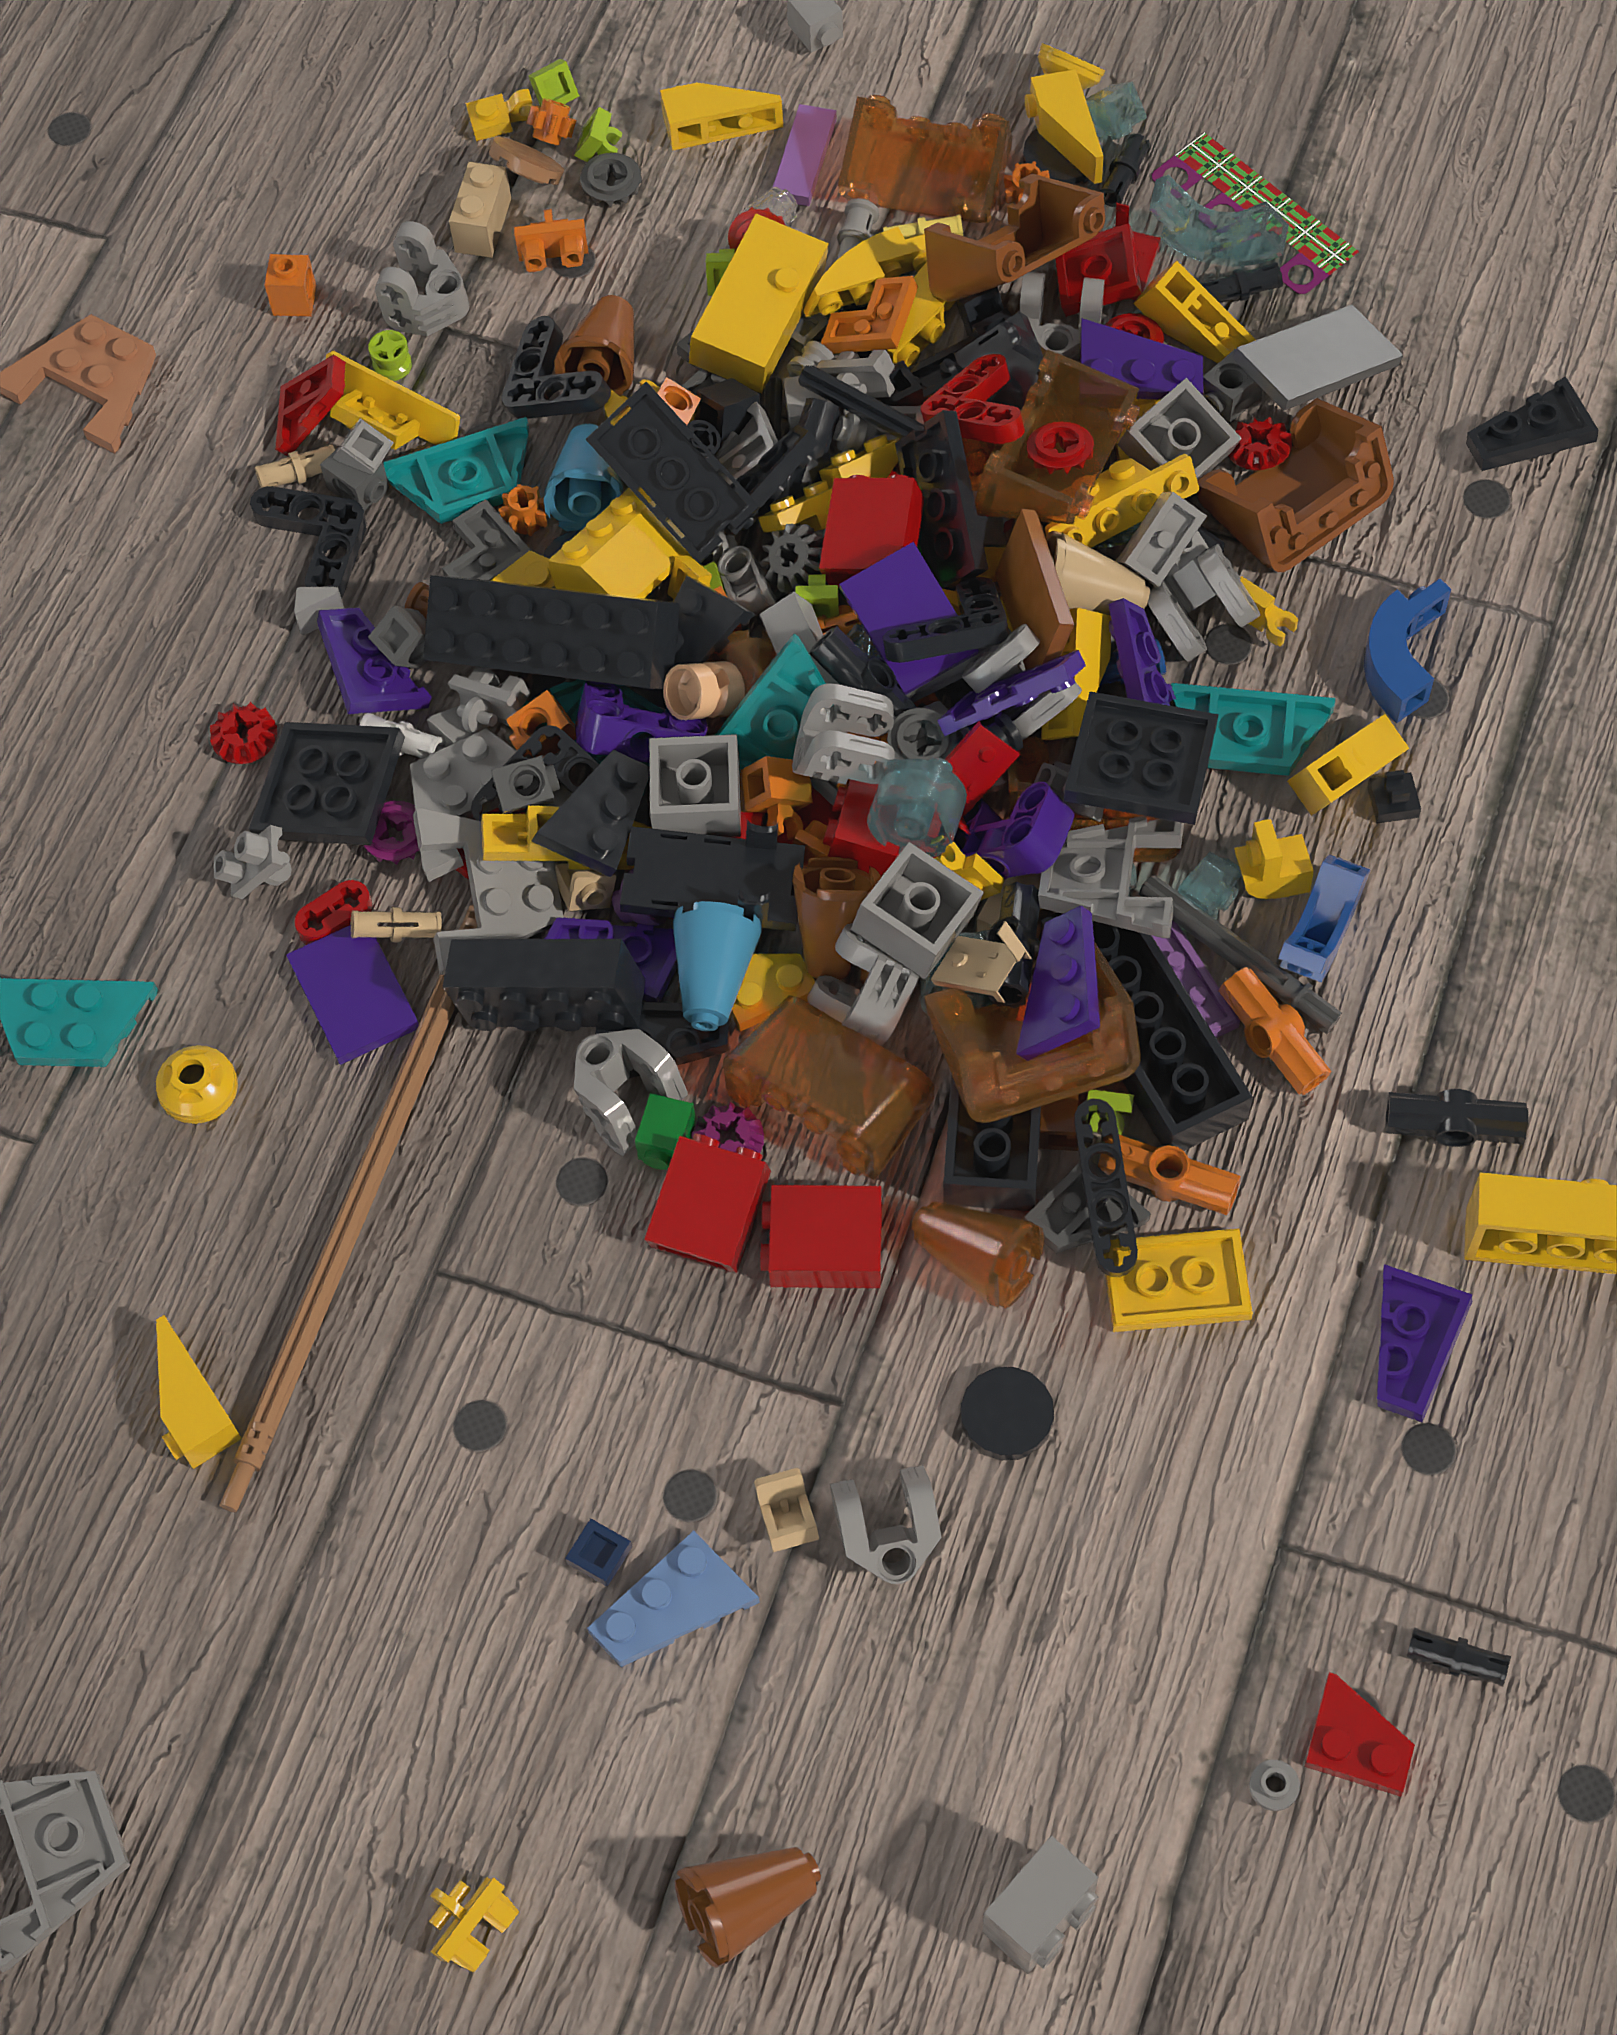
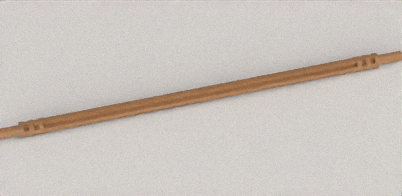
[219,905,477,1513]

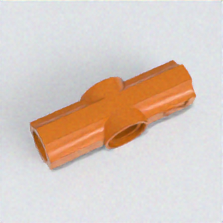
[1218,967,1332,1095]
[1098,1135,1241,1215]

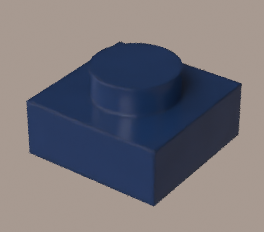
[565,1518,633,1587]

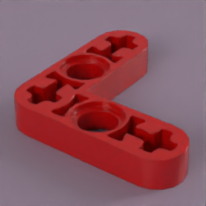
[920,354,1025,444]

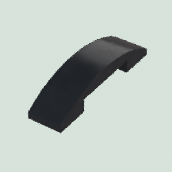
[879,308,1012,406]

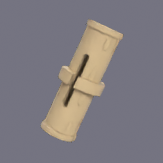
[254,444,335,488]
[351,907,442,942]

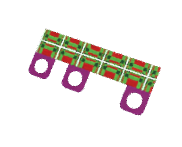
[1152,132,1359,294]

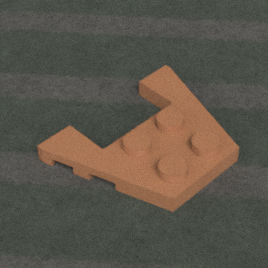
[0,314,156,454]

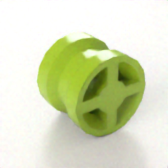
[368,330,412,381]

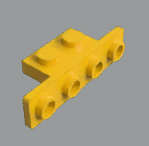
[326,351,460,450]
[1045,454,1199,548]

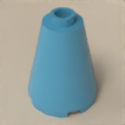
[543,424,624,532]
[673,901,762,1031]

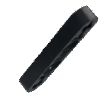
[1074,1098,1138,1277]

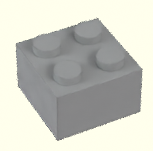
[1117,378,1242,480]
[649,735,741,837]
[851,842,984,979]
[982,1835,1098,1974]

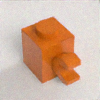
[741,756,813,840]

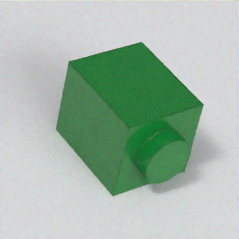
[635,1093,696,1170]

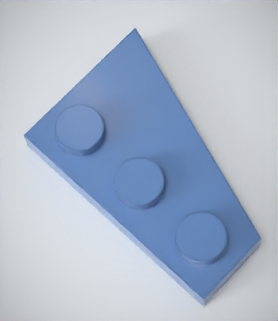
[587,1531,760,1667]

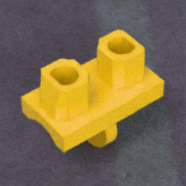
[428,1877,519,1972]

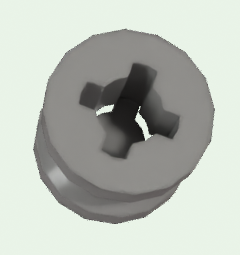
[787,341,836,377]

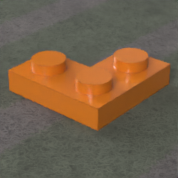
[821,276,918,354]

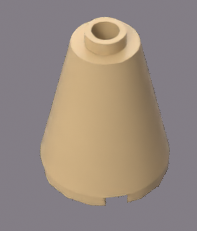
[1045,531,1150,616]

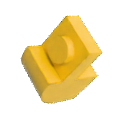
[1234,819,1314,899]

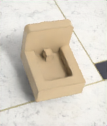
[555,864,616,911]
[754,1468,819,1552]

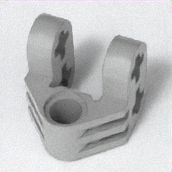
[375,221,470,336]
[1020,272,1105,378]
[1148,544,1260,661]
[962,624,1082,740]
[792,683,896,784]
[807,923,919,1048]
[574,1029,688,1156]
[830,1465,942,1584]

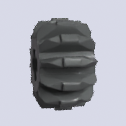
[759,523,824,594]

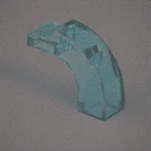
[1149,174,1289,267]

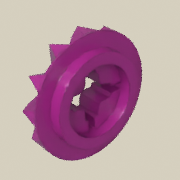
[364,801,419,865]
[692,1101,764,1153]

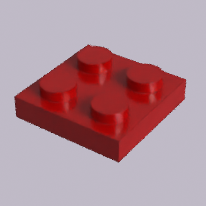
[1055,223,1142,317]

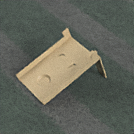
[931,921,1032,1003]

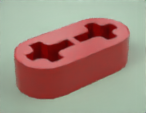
[295,880,373,945]

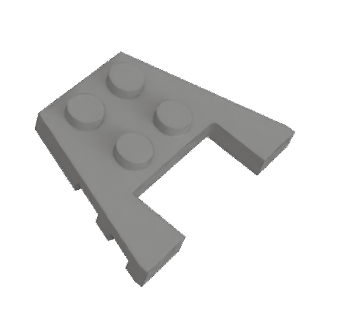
[410,728,572,882]
[413,808,564,975]
[1038,816,1184,938]
[0,1771,130,1973]

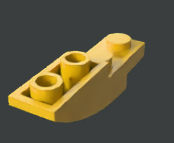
[803,227,927,317]
[887,262,955,367]
[758,434,900,533]
[481,805,652,870]

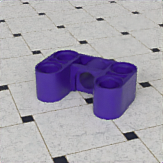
[575,681,708,763]
[939,782,1074,880]

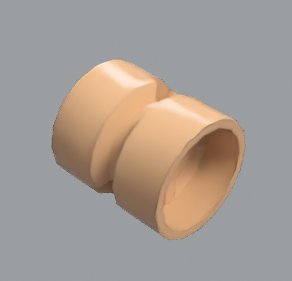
[663,661,745,720]

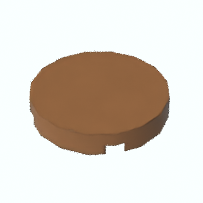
[488,137,564,185]

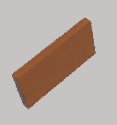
[995,509,1074,670]

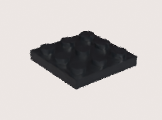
[1064,692,1219,825]
[249,722,405,846]

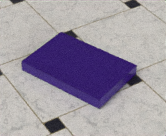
[839,542,979,695]
[286,925,419,1065]

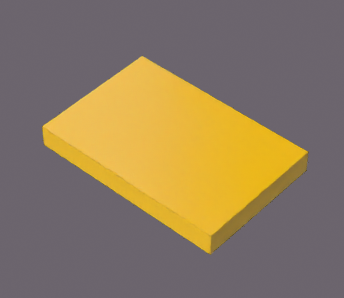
[1103,1228,1253,1332]

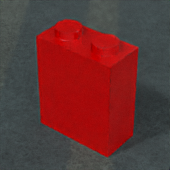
[819,474,925,588]
[822,779,953,876]
[644,1134,771,1274]
[760,1185,882,1288]

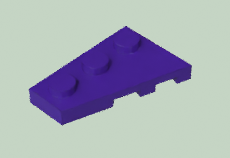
[1080,318,1203,400]
[1108,598,1176,706]
[317,608,432,714]
[937,650,1086,736]
[1016,905,1100,1061]
[545,917,678,1002]
[1377,1264,1473,1423]

